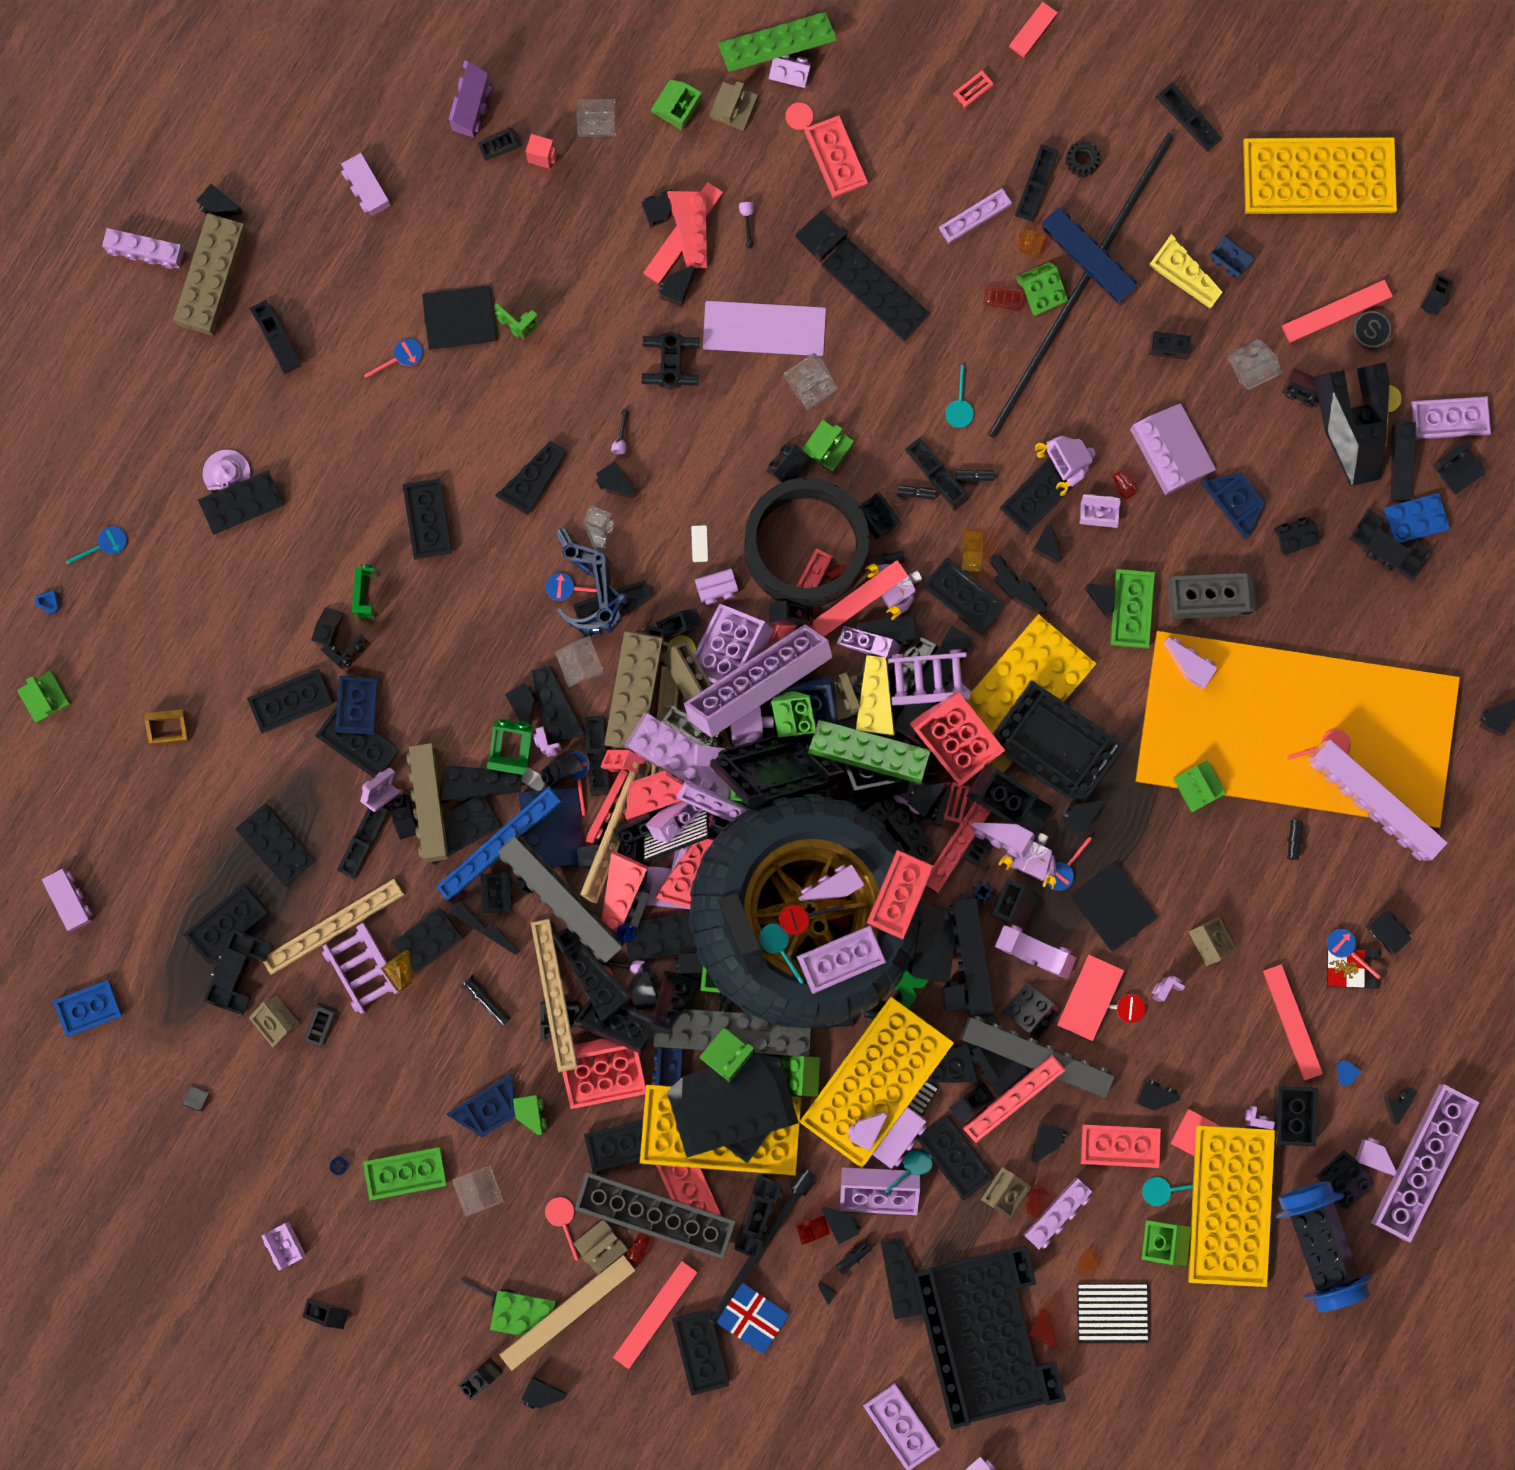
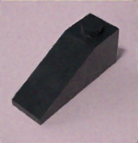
[856,616,916,646]

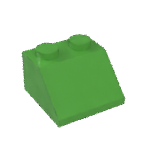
[1142,1220,1191,1266]

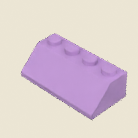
[839,1168,920,1215]

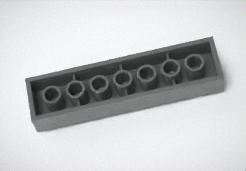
[653,1010,811,1057]
[574,1171,737,1259]

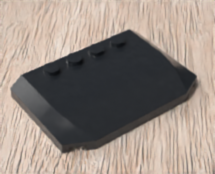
[992,680,1125,800]
[710,734,844,810]
[667,1054,799,1158]

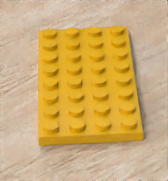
[1243,138,1397,214]
[965,614,1096,773]
[799,996,954,1168]
[640,1085,801,1175]
[1188,1125,1275,1287]

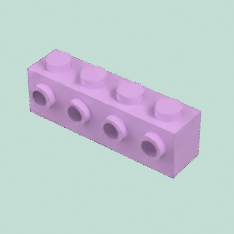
[102,228,184,269]
[1023,1178,1092,1249]

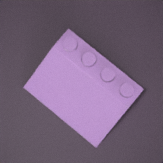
[1130,403,1216,496]
[694,604,774,685]

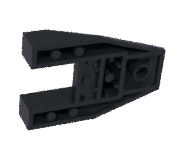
[1314,362,1390,486]

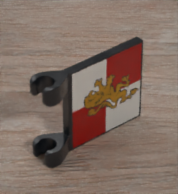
[1327,948,1381,989]

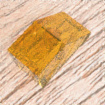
[961,529,983,571]

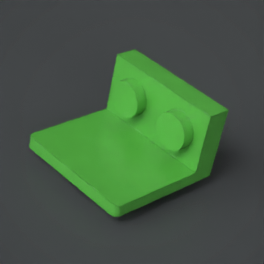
[1016,262,1068,315]
[494,303,540,340]
[700,1028,754,1082]

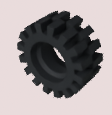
[1066,140,1101,177]

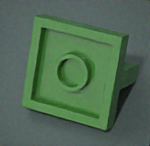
[802,420,854,473]
[17,671,71,724]
[1173,760,1226,813]

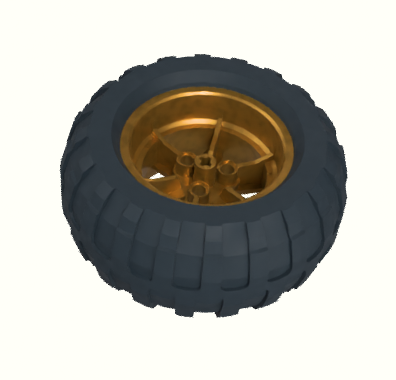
[689,794,923,1028]

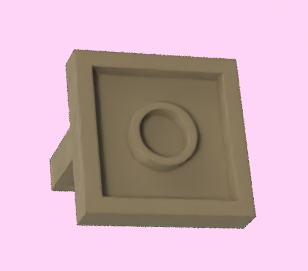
[709,81,758,131]
[834,673,863,722]
[1189,916,1237,966]
[249,995,300,1047]
[981,1167,1032,1220]
[573,1220,628,1275]

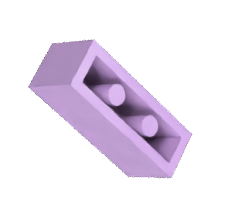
[341,153,390,217]
[42,869,92,932]
[873,1106,927,1169]

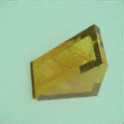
[380,950,412,992]

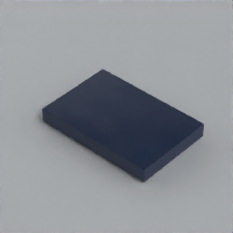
[335,676,378,735]

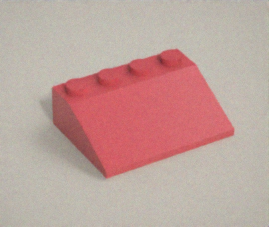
[910,692,1005,786]
[563,1039,646,1109]

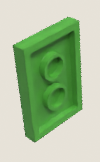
[490,1290,555,1336]

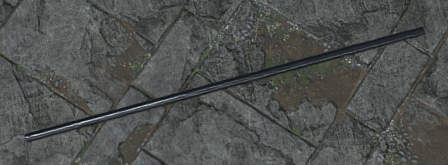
[988,133,1173,438]

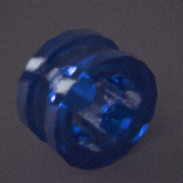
[616,925,636,942]
[329,1157,348,1175]

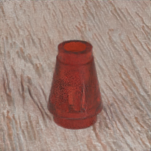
[1112,470,1138,499]
[626,1233,649,1264]

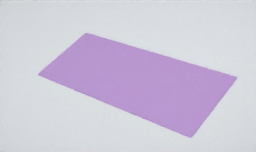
[703,301,826,356]

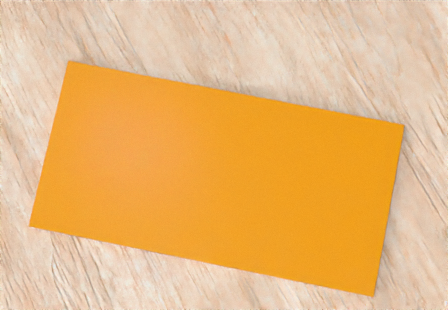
[1135,631,1460,828]

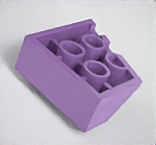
[449,60,493,137]

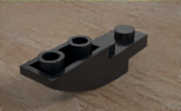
[250,300,301,375]
[988,553,1048,614]
[613,803,674,846]

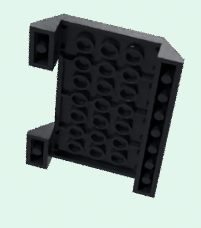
[913,1245,1066,1430]

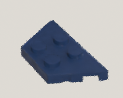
[1200,473,1265,541]
[447,1074,515,1137]

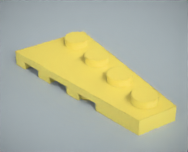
[1149,234,1222,309]
[856,655,895,736]

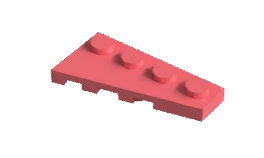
[667,191,707,269]
[585,769,628,846]
[656,836,715,908]
[602,851,648,934]

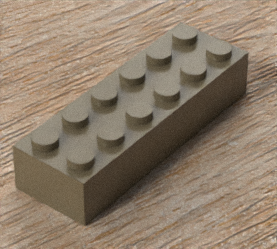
[173,213,247,336]
[604,630,664,750]

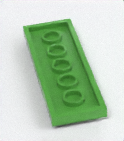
[718,12,836,72]
[808,720,931,784]

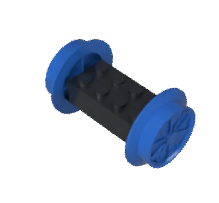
[1276,1181,1373,1312]

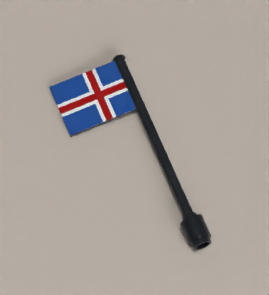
[707,1168,817,1354]

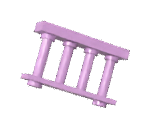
[888,650,970,706]
[322,923,403,1014]

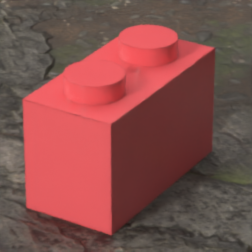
[526,134,557,169]

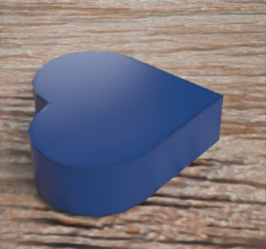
[35,590,60,614]
[1336,1061,1361,1086]

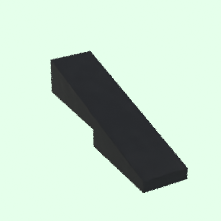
[1155,82,1222,152]
[1015,144,1059,222]
[905,438,969,511]
[584,715,610,797]
[336,805,391,879]
[449,901,520,956]

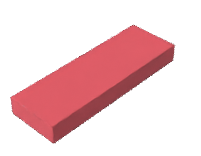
[1009,2,1058,58]

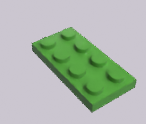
[1110,569,1155,649]
[363,1147,447,1201]

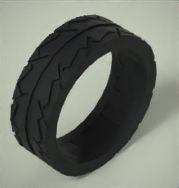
[744,478,869,607]

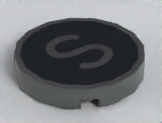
[1353,311,1391,349]

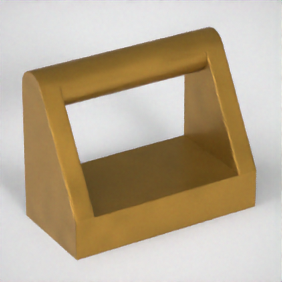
[144,709,188,745]

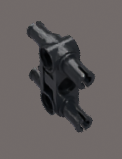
[641,332,700,390]

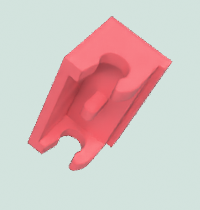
[601,750,645,773]

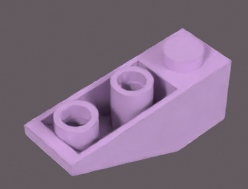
[837,626,901,662]
[1164,637,1217,690]
[646,801,703,843]
[972,823,1035,858]
[798,864,864,901]

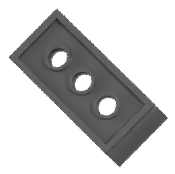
[1167,573,1257,619]

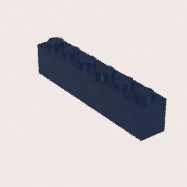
[1042,208,1137,306]

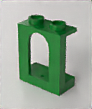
[352,564,379,619]
[487,719,533,775]

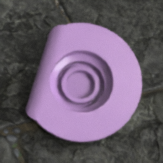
[203,450,251,490]

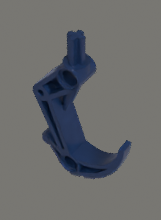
[555,528,629,636]

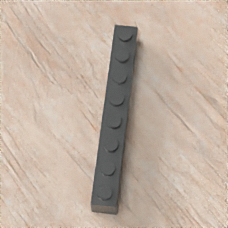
[498,832,624,963]
[960,1015,1114,1098]

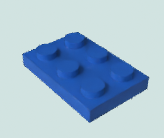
[1383,493,1450,543]
[53,980,122,1037]

